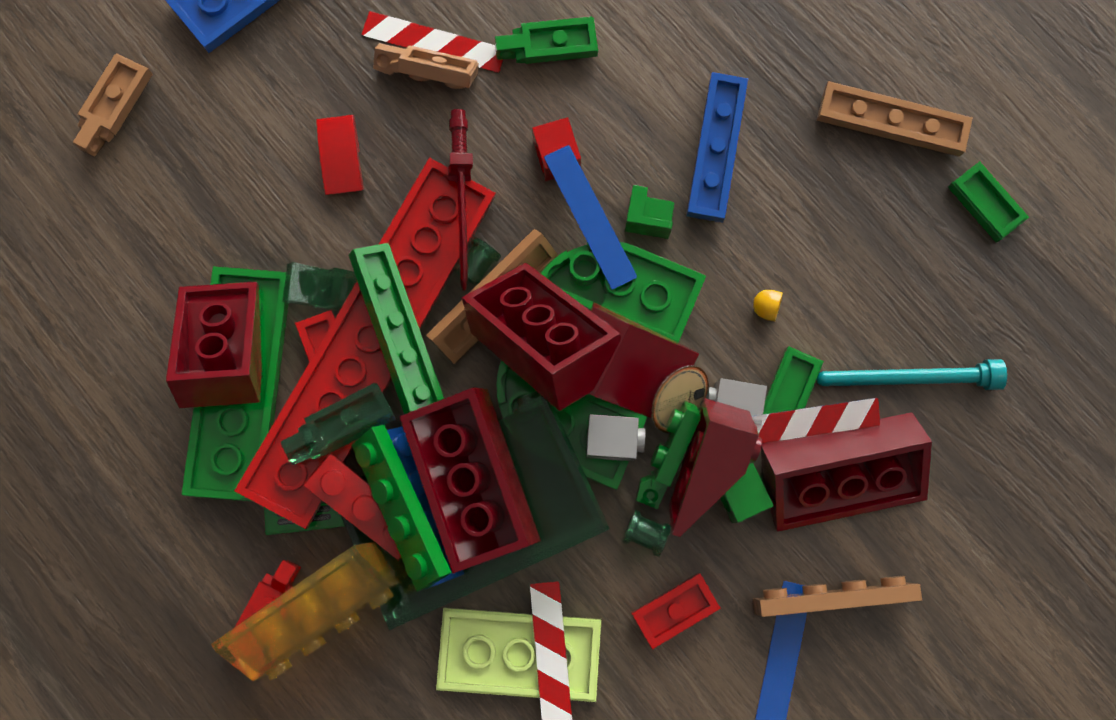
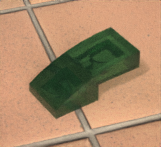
[282,262,357,310]

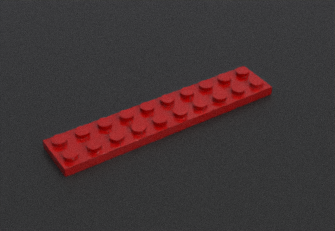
[234,157,496,529]

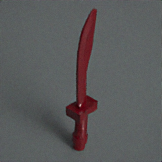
[448,109,473,291]

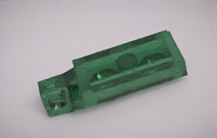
[281,383,396,465]

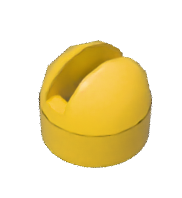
[753,290,783,322]

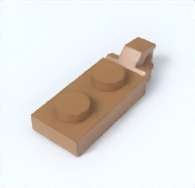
[373,43,479,89]
[73,53,153,157]

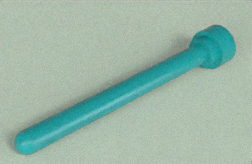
[816,359,1007,390]

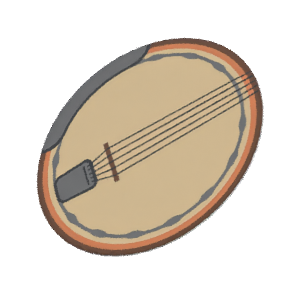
[652,366,709,433]

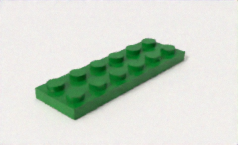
[182,266,292,502]

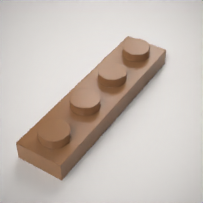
[816,81,973,157]
[426,229,558,364]
[753,576,922,617]

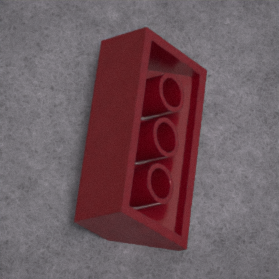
[462,263,621,411]
[399,387,541,573]
[761,412,932,532]

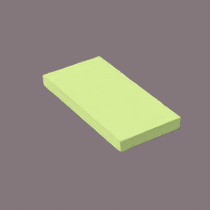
[436,607,601,702]

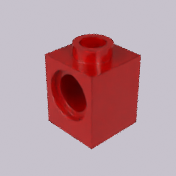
[532,117,581,181]

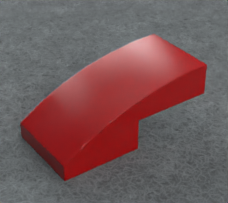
[316,115,364,195]

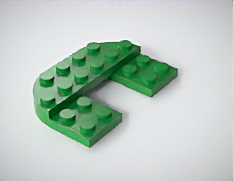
[496,242,706,490]

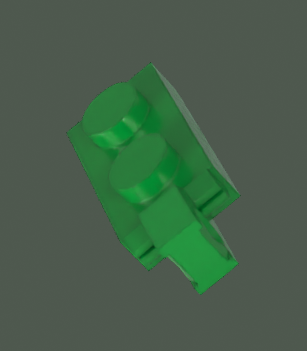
[495,16,598,64]
[636,401,701,509]

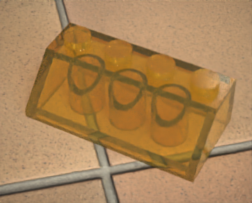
[211,542,401,681]

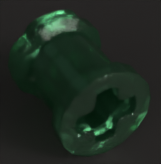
[453,237,501,286]
[622,510,671,557]

